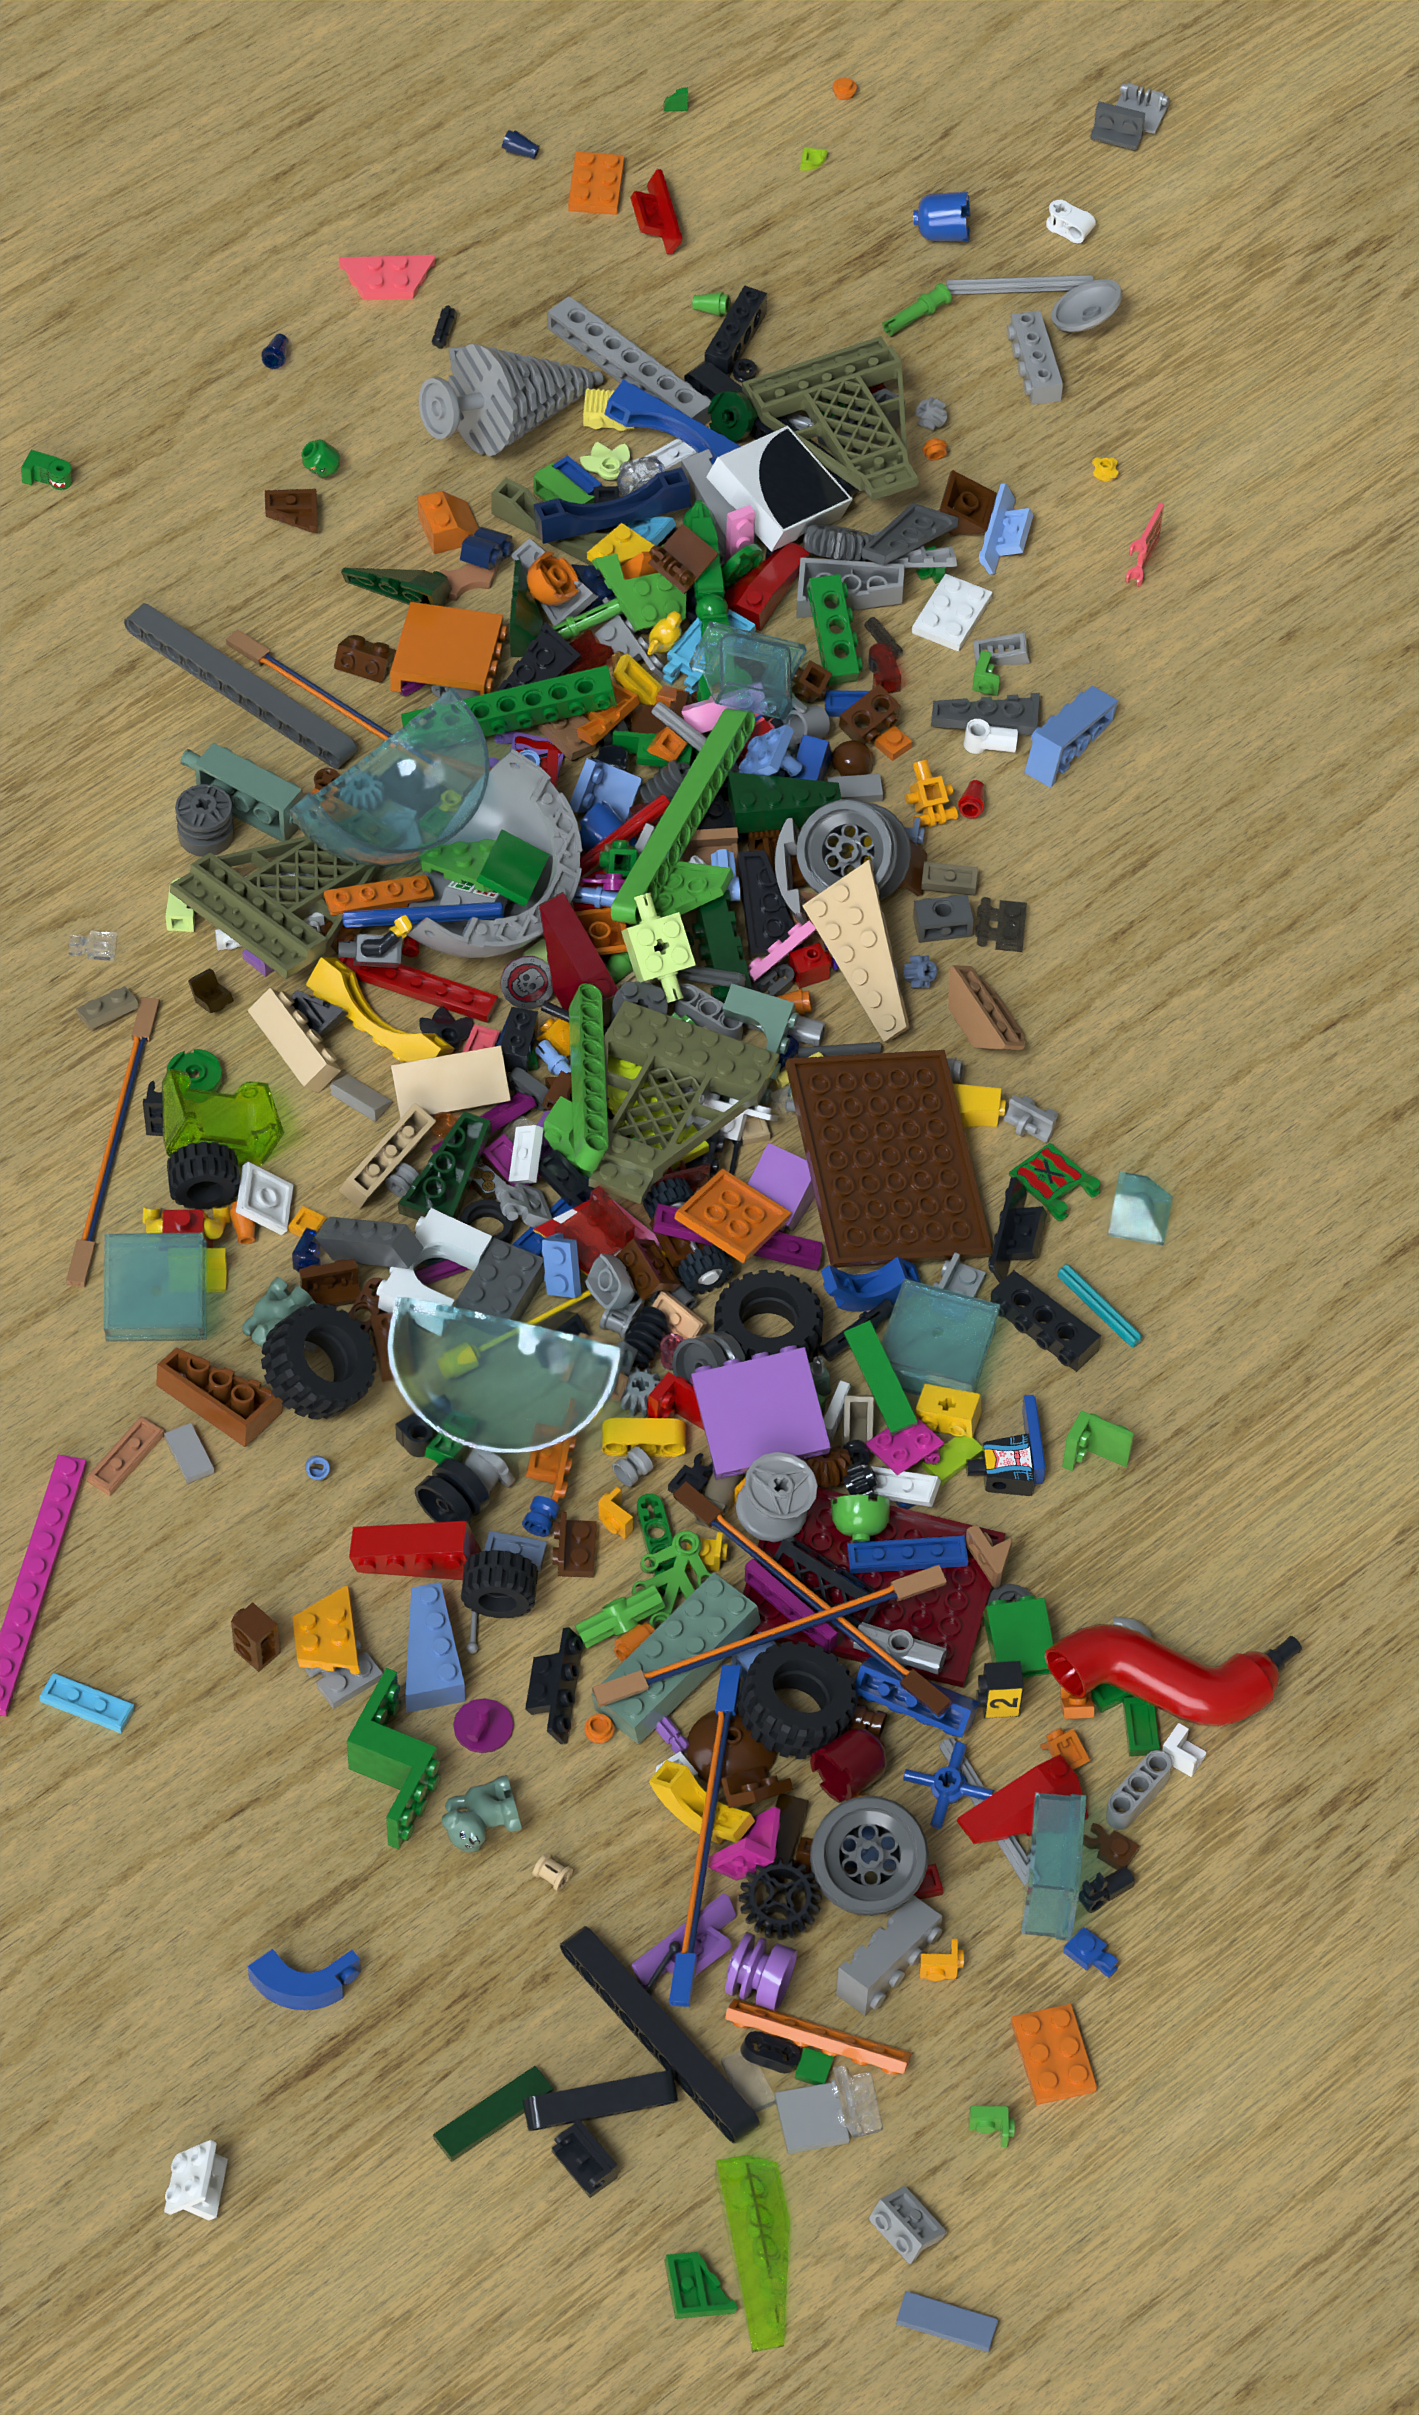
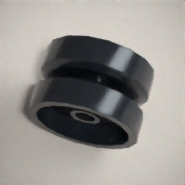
[415,1458,490,1524]

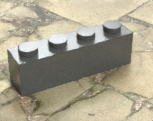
[315,1217,424,1269]

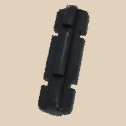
[432,305,456,349]

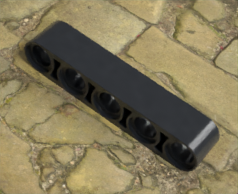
[522,2070,679,2131]

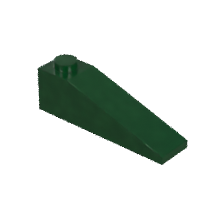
[510,560,543,657]
[341,568,452,606]

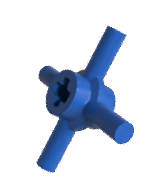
[903,1742,994,1829]

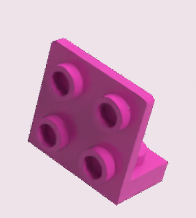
[708,1807,781,1881]

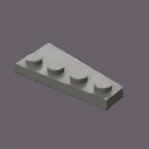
[511,538,598,626]

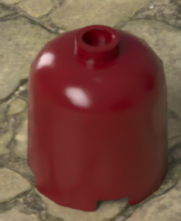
[810,1728,887,1803]

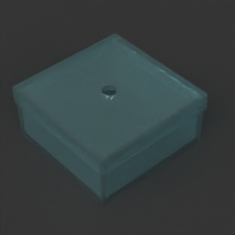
[104,1233,207,1342]
[881,1279,1000,1396]
[1021,1793,1086,1941]

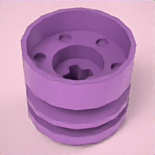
[725,1932,797,2012]

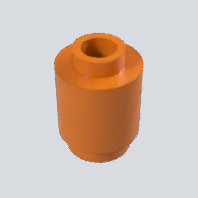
[614,1623,655,1662]

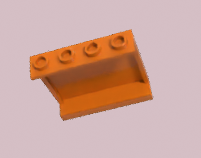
[390,602,507,695]

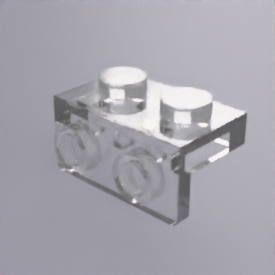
[831,2065,883,2138]

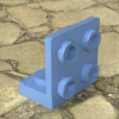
[569,758,643,823]

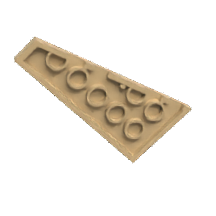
[802,860,910,1043]

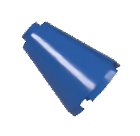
[579,800,637,862]

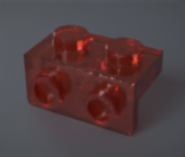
[565,629,614,675]

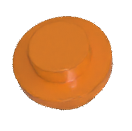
[832,77,857,100]
[922,438,947,461]
[584,1714,614,1743]

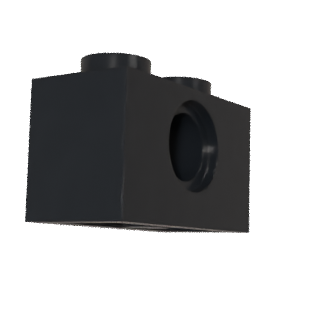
[501,1007,538,1073]

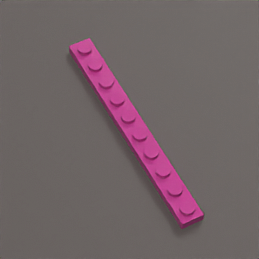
[0,1454,87,1717]

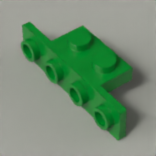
[613,731,699,767]

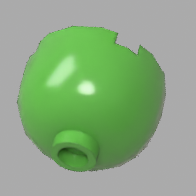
[831,1495,890,1542]

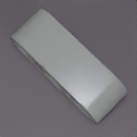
[674,983,743,1041]
[1106,1750,1172,1830]

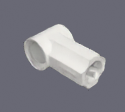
[963,719,1018,754]

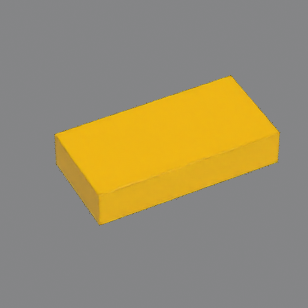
[612,653,663,705]

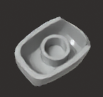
[585,1253,635,1309]

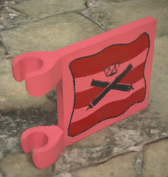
[1126,502,1164,587]

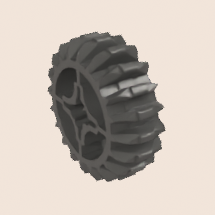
[804,524,873,561]

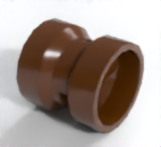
[849,1704,887,1738]

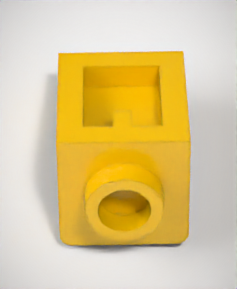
[685,1532,728,1572]

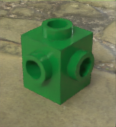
[599,840,640,880]

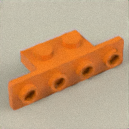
[324,874,434,927]
[525,1399,581,1503]

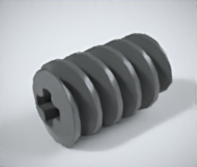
[639,760,691,806]

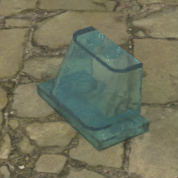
[689,621,807,720]

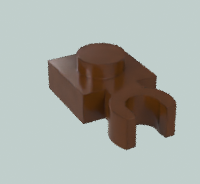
[1082,1823,1140,1870]

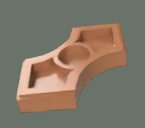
[439,563,498,601]

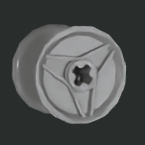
[735,1452,817,1542]

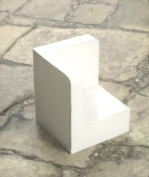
[1162,1723,1206,1777]

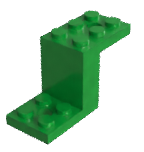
[347,1668,441,1850]

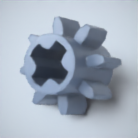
[903,955,937,988]

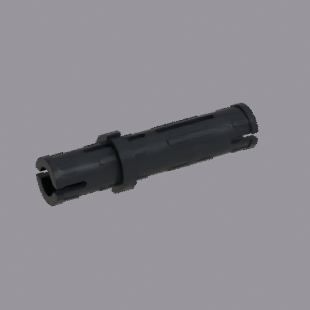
[820,1299,896,1362]

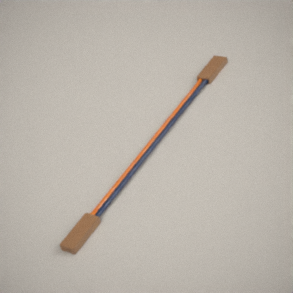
[226,629,477,798]
[66,997,160,1287]
[592,1565,947,1707]

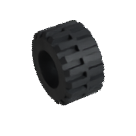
[167,1141,240,1210]
[461,1550,538,1618]

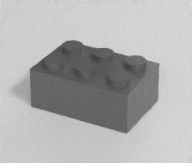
[455,1238,545,1342]

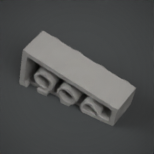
[681,449,758,556]
[796,558,905,619]
[836,1895,943,2016]

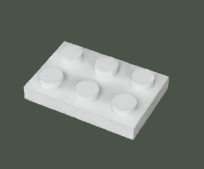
[912,574,993,652]

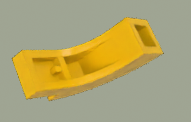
[648,1760,755,1844]

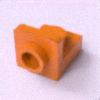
[1060,1685,1094,1719]
[1040,1727,1090,1770]

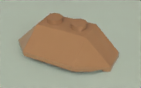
[948,965,1025,1050]

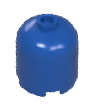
[913,192,970,241]

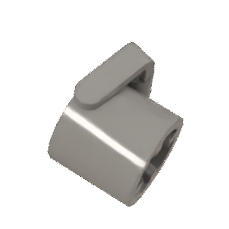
[781,697,830,747]
[464,1445,515,1494]

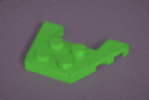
[592,544,686,631]

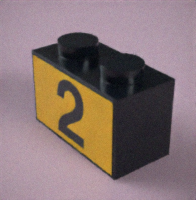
[976,1661,1024,1719]

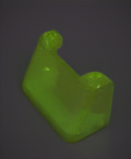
[162,1069,285,1168]

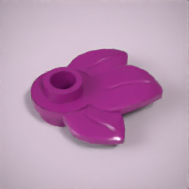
[580,874,625,891]

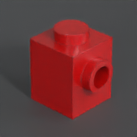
[788,943,833,989]

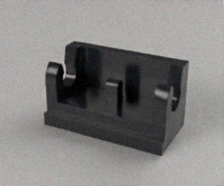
[143,1079,178,1137]
[551,2119,618,2198]

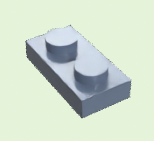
[484,1531,547,1572]

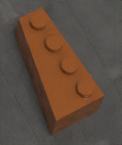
[156,1347,283,1447]

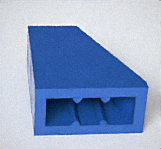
[790,735,832,781]

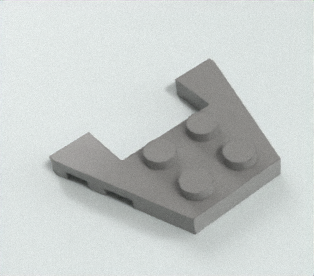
[870,510,957,568]

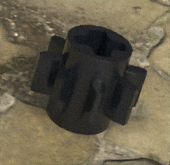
[843,1462,879,1497]

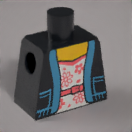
[966,1434,1034,1496]

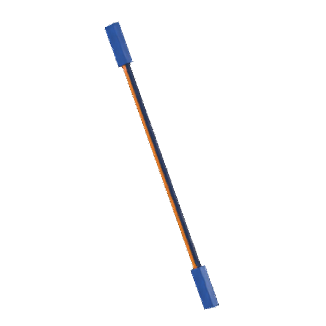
[669,1665,743,2007]

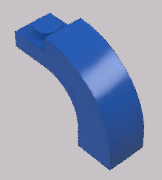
[821,1257,923,1311]
[247,1949,361,2010]

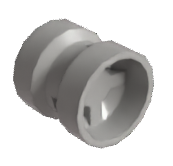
[612,1447,653,1487]

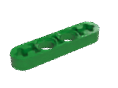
[637,1493,681,1597]

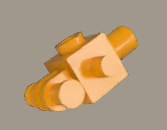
[905,760,958,827]

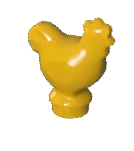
[647,611,682,655]

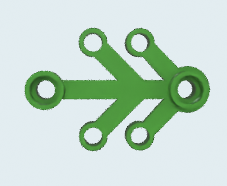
[631,1531,711,1630]

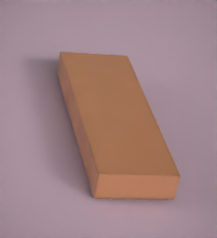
[87,1416,164,1496]

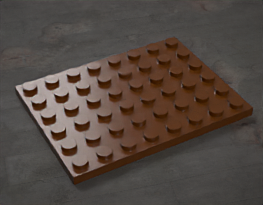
[785,1050,993,1268]

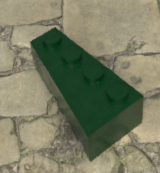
[727,772,842,833]
[692,890,753,1003]

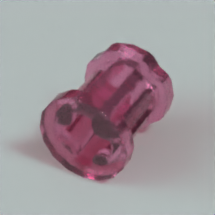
[660,1334,685,1370]

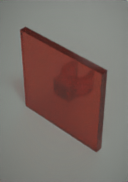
[654,1160,711,1192]

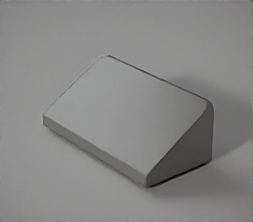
[330,1074,392,1122]

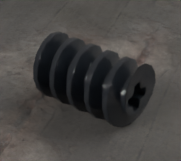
[623,1306,671,1369]

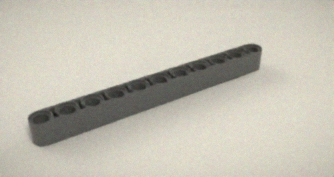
[124,603,357,769]

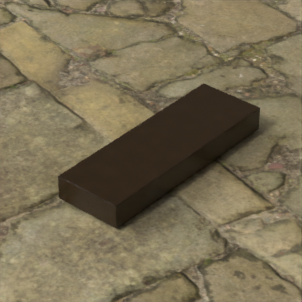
[754,1793,809,1883]

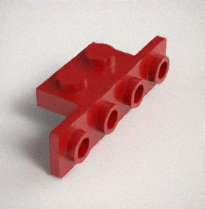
[630,169,682,255]

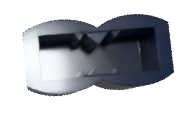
[460,527,514,570]

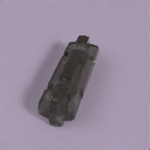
[864,617,903,660]

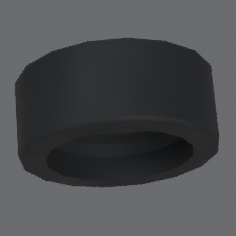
[460,1199,513,1244]

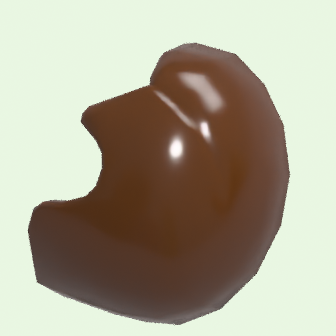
[831,740,873,776]

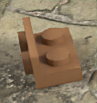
[537,714,597,761]

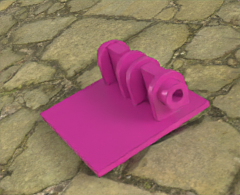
[866,1416,944,1476]

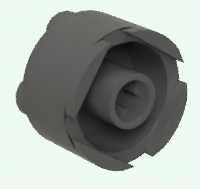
[609,981,668,1025]

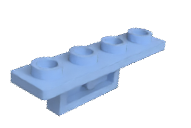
[979,483,1033,575]

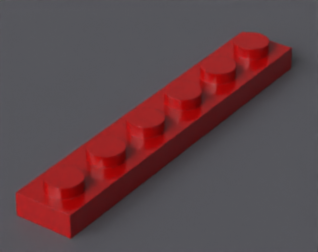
[339,957,498,1023]

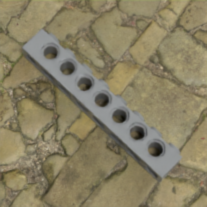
[548,296,711,425]

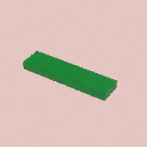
[844,1320,918,1436]

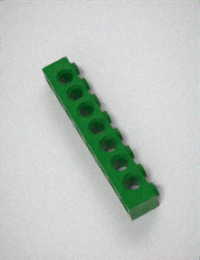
[401,665,617,753]

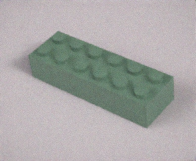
[591,1572,761,1745]

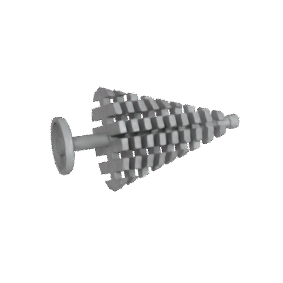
[419,344,603,456]

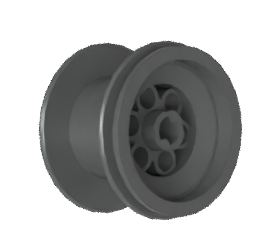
[797,799,911,901]
[810,1796,929,1916]

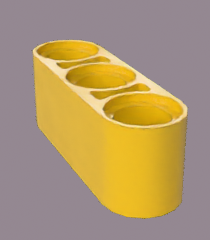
[602,1418,686,1457]

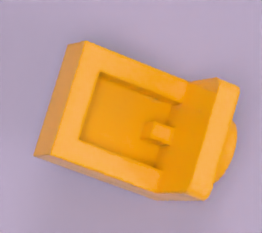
[536,1017,570,1057]
[598,1486,633,1539]
[919,1939,964,1982]

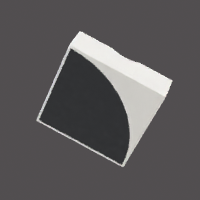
[706,426,853,552]

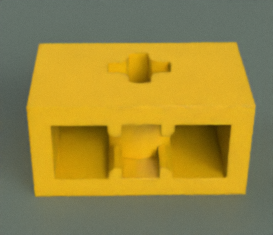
[915,1383,982,1438]

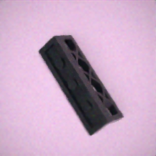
[773,1537,889,1628]

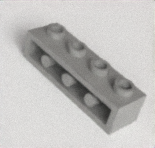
[1006,311,1063,405]

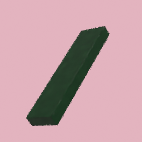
[433,2066,554,2162]

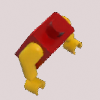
[142,1206,231,1252]

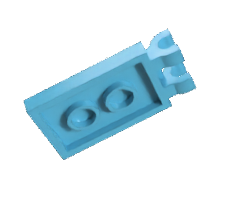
[662,609,756,697]

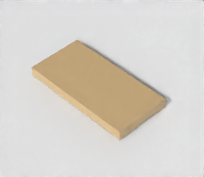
[391,1046,511,1119]

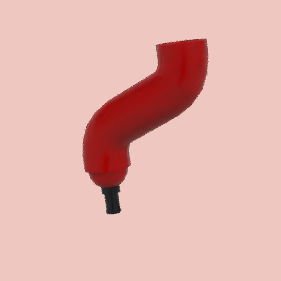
[1045,1624,1302,1727]

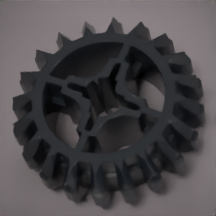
[739,1856,822,1940]

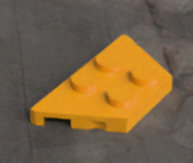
[292,1585,360,1675]

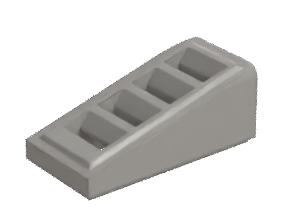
[973,632,1030,665]

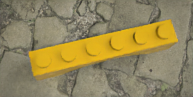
[306,957,455,1062]

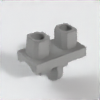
[1004,1095,1058,1143]

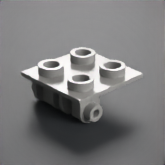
[1116,82,1170,134]

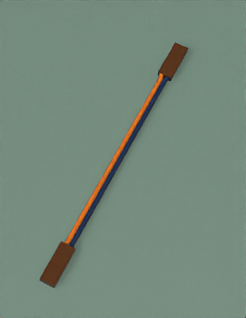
[673,1482,952,1717]

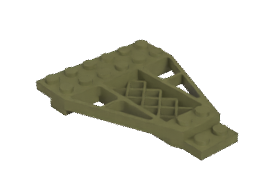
[742,336,919,501]
[170,810,402,979]
[589,1000,779,1204]

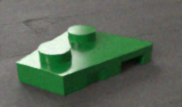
[664,2252,737,2319]

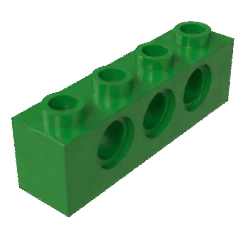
[807,574,863,685]

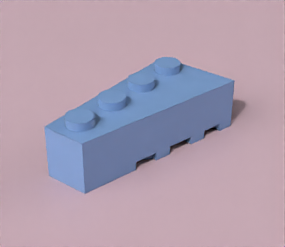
[1024,686,1118,788]
[406,1582,465,1713]

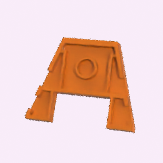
[577,681,639,746]

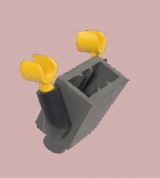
[338,915,412,968]

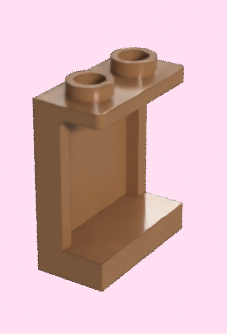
[683,827,741,902]

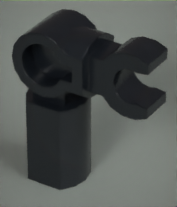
[1077,1866,1135,1913]

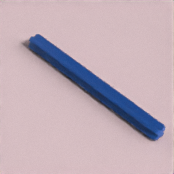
[342,902,504,928]

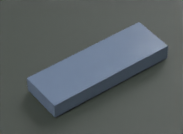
[896,2291,998,2353]

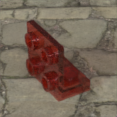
[555,1185,635,1271]

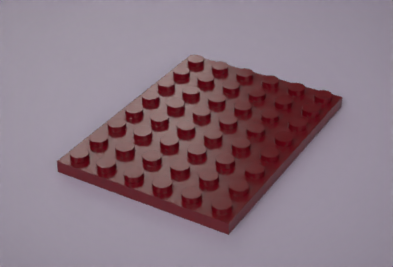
[743,1487,1006,1688]

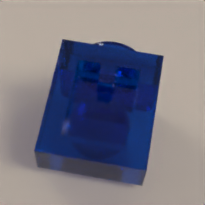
[292,1227,321,1272]

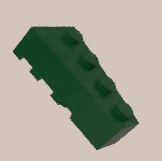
[398,1111,491,1220]

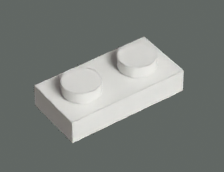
[509,1125,544,1184]

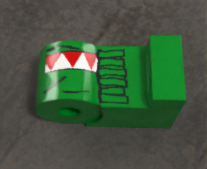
[21,450,72,490]

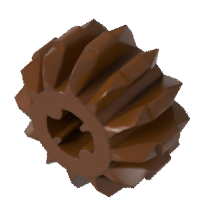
[804,1445,852,1488]

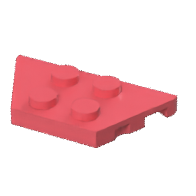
[339,255,435,300]

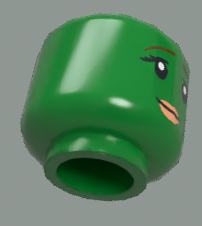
[301,439,340,478]

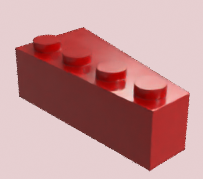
[349,1521,481,1580]

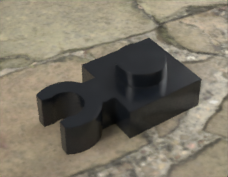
[668,1453,713,1493]

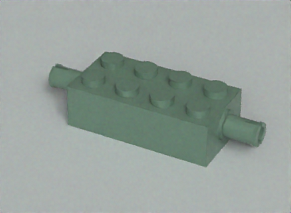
[180,743,322,842]

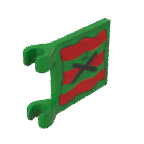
[1009,1143,1101,1221]

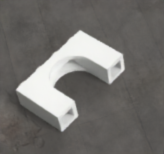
[376,1208,492,1336]

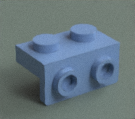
[542,1233,581,1298]

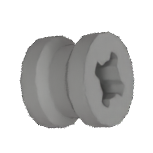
[385,1163,419,1198]

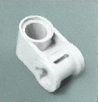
[1046,200,1096,243]

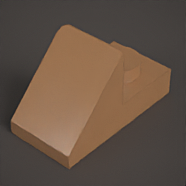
[965,1524,1012,1589]

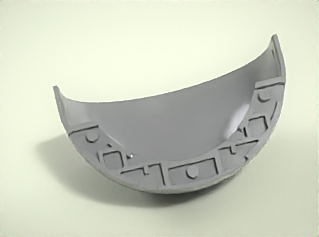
[406,749,582,958]

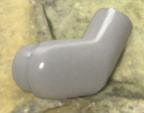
[1113,1616,1152,1638]

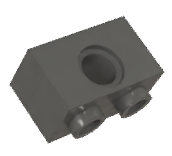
[913,895,974,943]

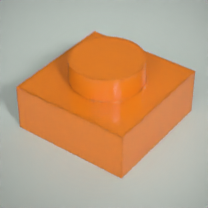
[874,725,912,761]

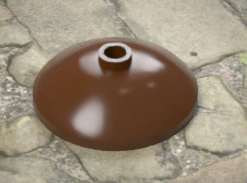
[687,1707,777,1789]

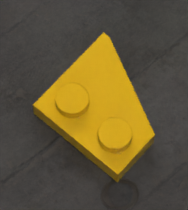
[587,523,655,566]

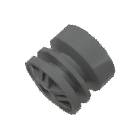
[175,784,234,857]

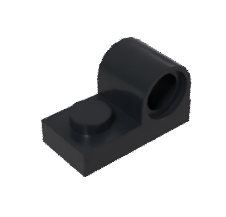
[395,1395,450,1458]

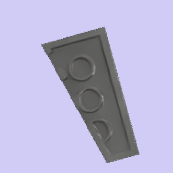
[931,693,1040,735]

